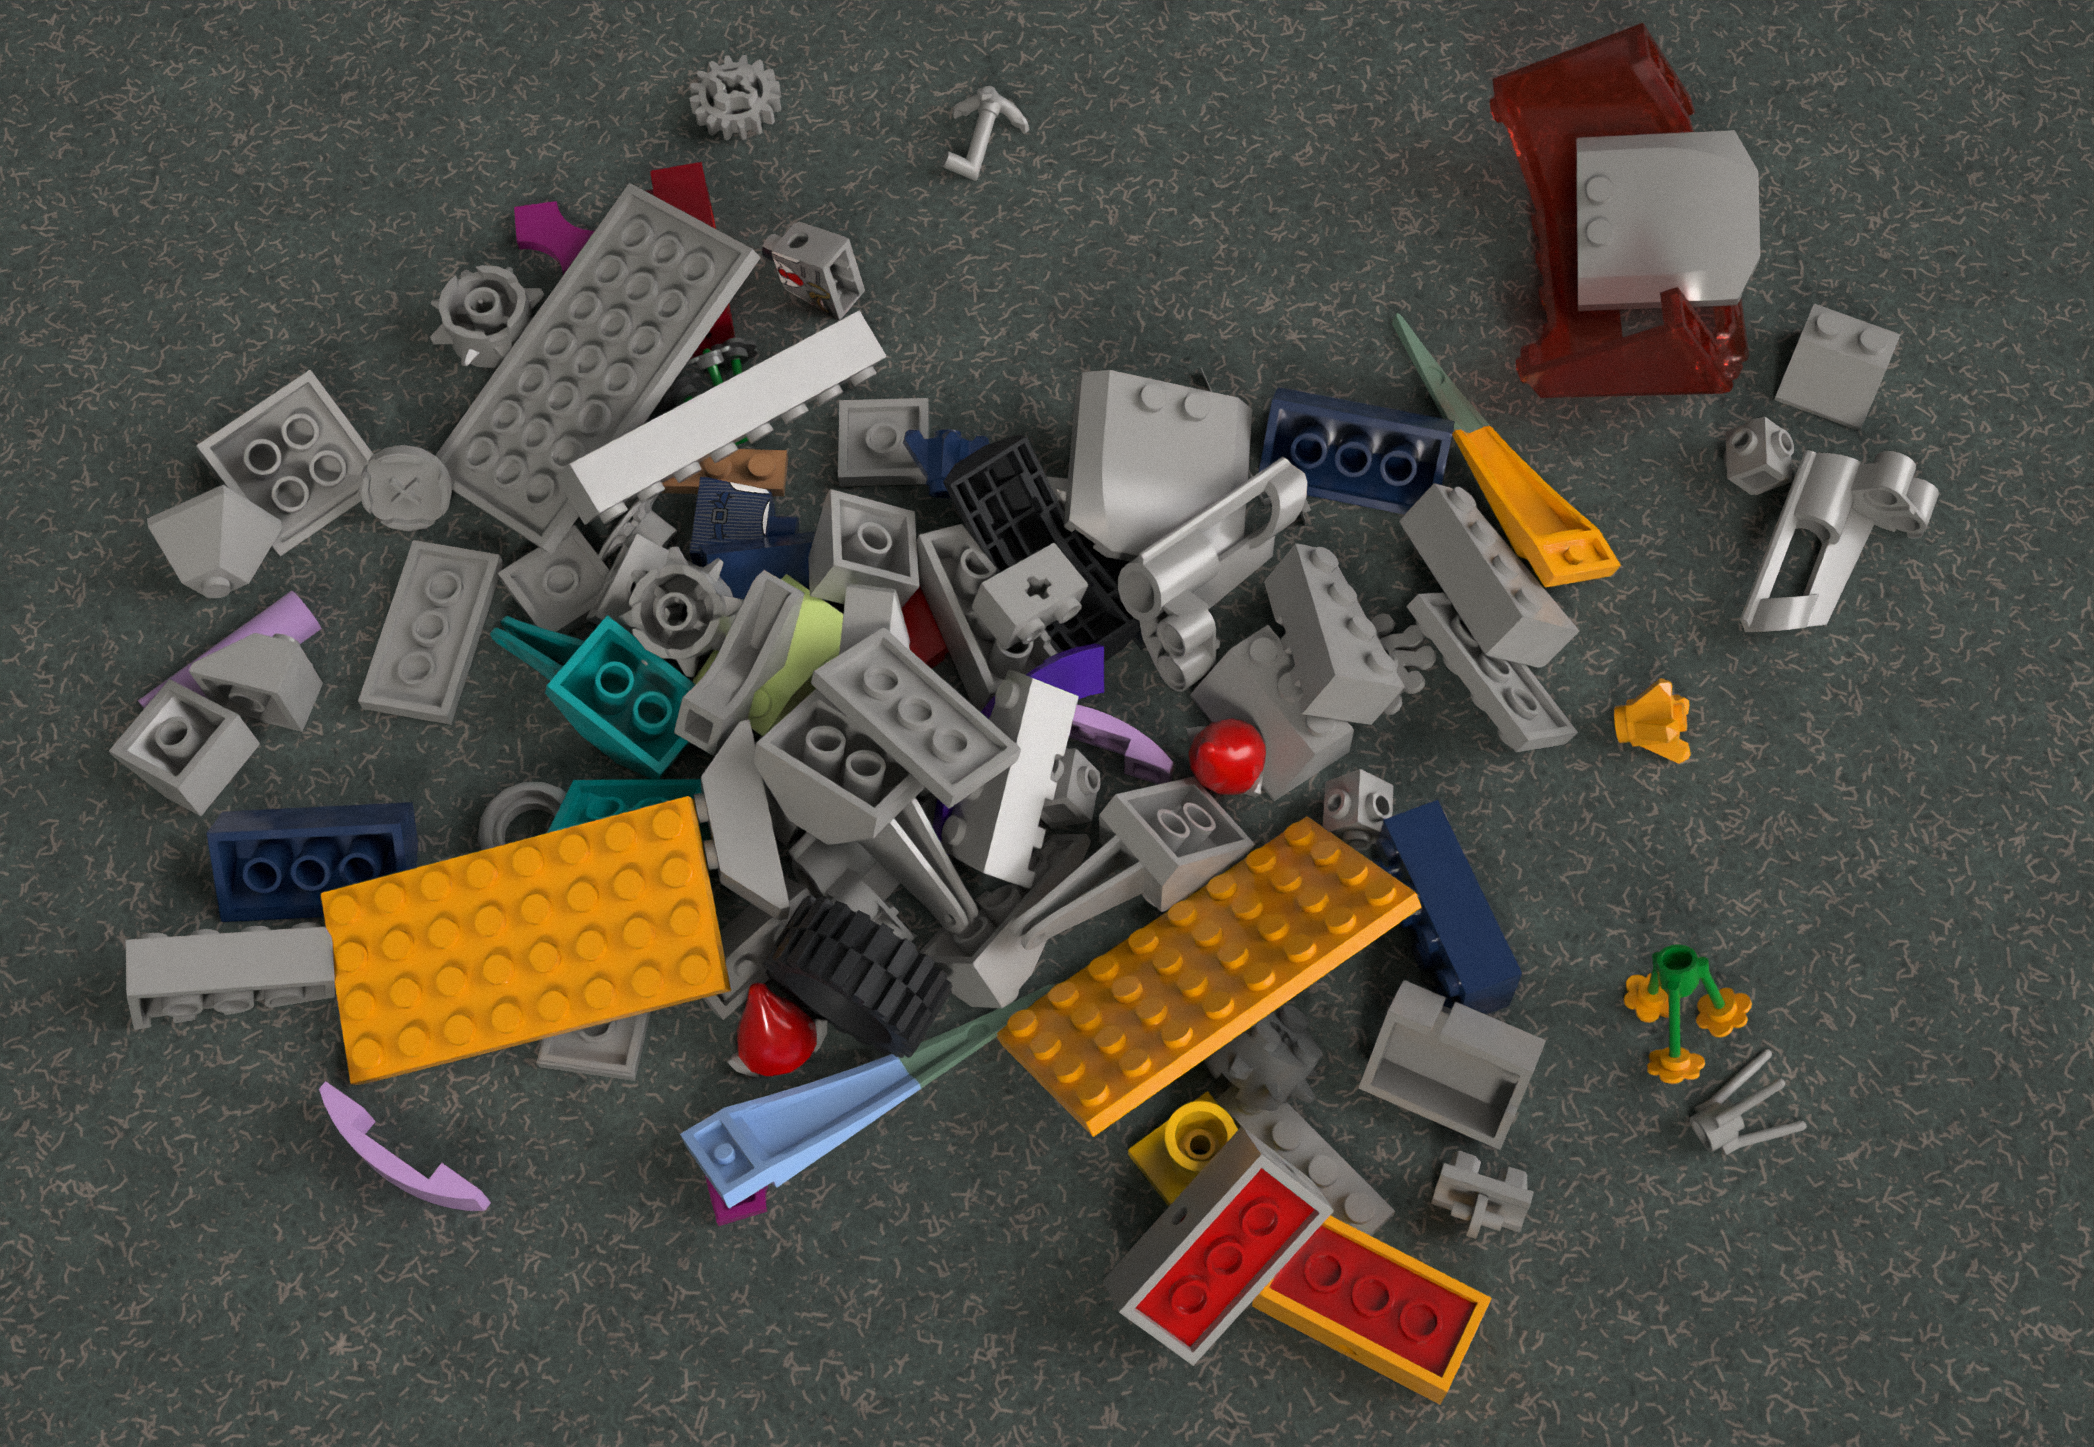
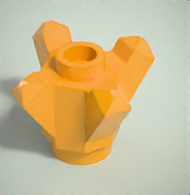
[1614,678,1691,764]

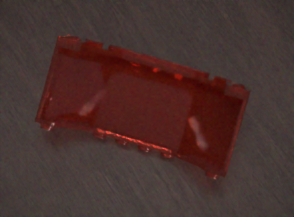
[1489,23,1750,398]

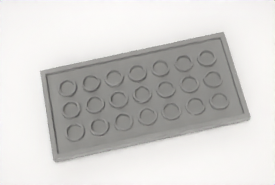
[435,183,761,555]

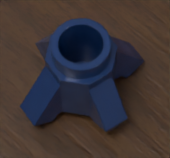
[903,429,990,499]

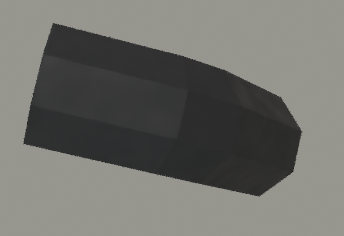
[943,434,1141,662]

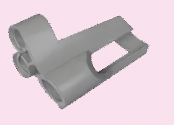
[1118,457,1307,692]
[788,792,937,942]

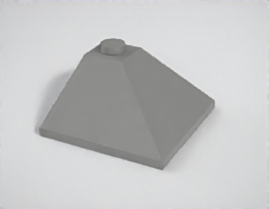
[196,370,374,557]

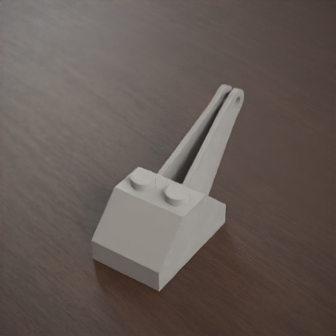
[754,689,978,934]
[1010,776,1255,950]

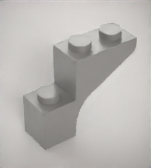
[674,570,805,756]

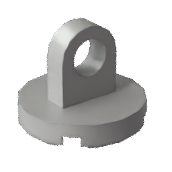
[359,445,453,532]

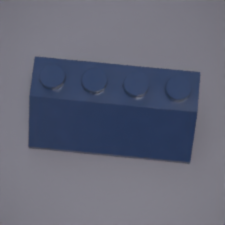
[1259,387,1455,515]
[206,802,418,922]

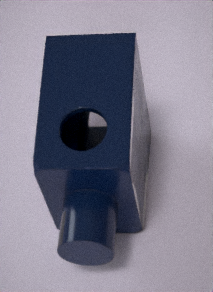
[690,477,799,567]

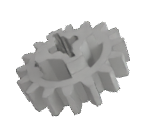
[689,55,782,140]

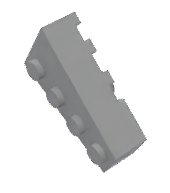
[917,524,1058,712]
[1264,543,1405,725]
[125,922,335,1030]

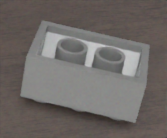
[1190,625,1354,801]

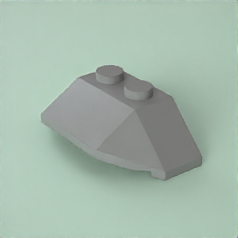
[693,719,790,920]

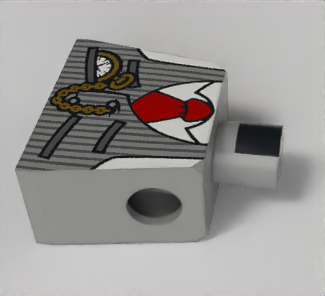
[762,222,865,321]

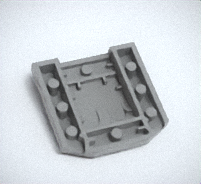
[1577,130,1760,311]
[1064,370,1252,562]

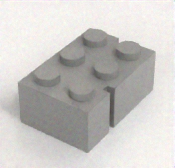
[1359,980,1546,1150]

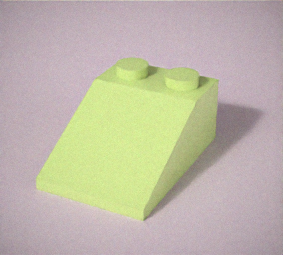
[693,574,843,736]

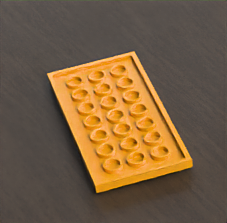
[321,796,731,1085]
[997,816,1421,1137]

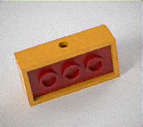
[1252,1215,1492,1405]

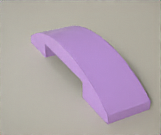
[1069,705,1173,784]
[319,1081,491,1211]

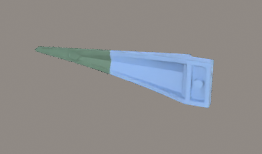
[680,985,1055,1208]

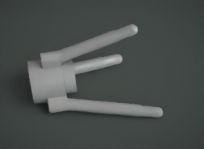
[1690,1049,1806,1156]

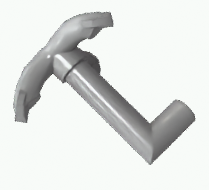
[941,86,1029,181]

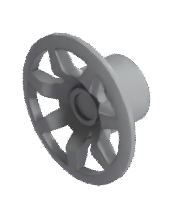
[598,494,677,562]

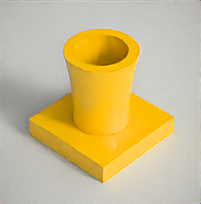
[1128,1091,1238,1206]

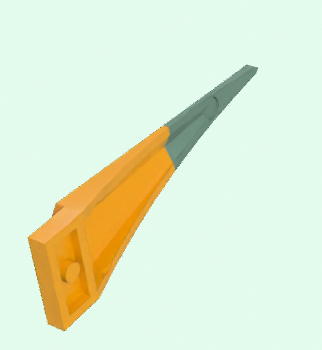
[1392,313,1621,588]

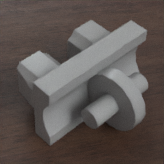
[1431,1151,1534,1239]

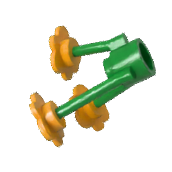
[1624,944,1752,1084]

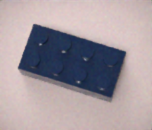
[1372,800,1522,1015]

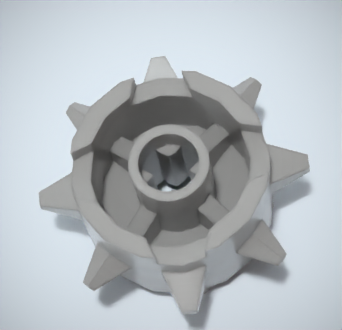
[430,265,544,368]
[619,547,744,677]

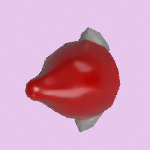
[1186,718,1266,798]
[727,982,827,1077]

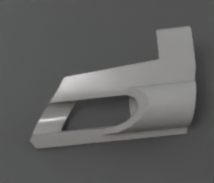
[1740,450,1939,632]

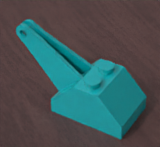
[490,615,696,779]

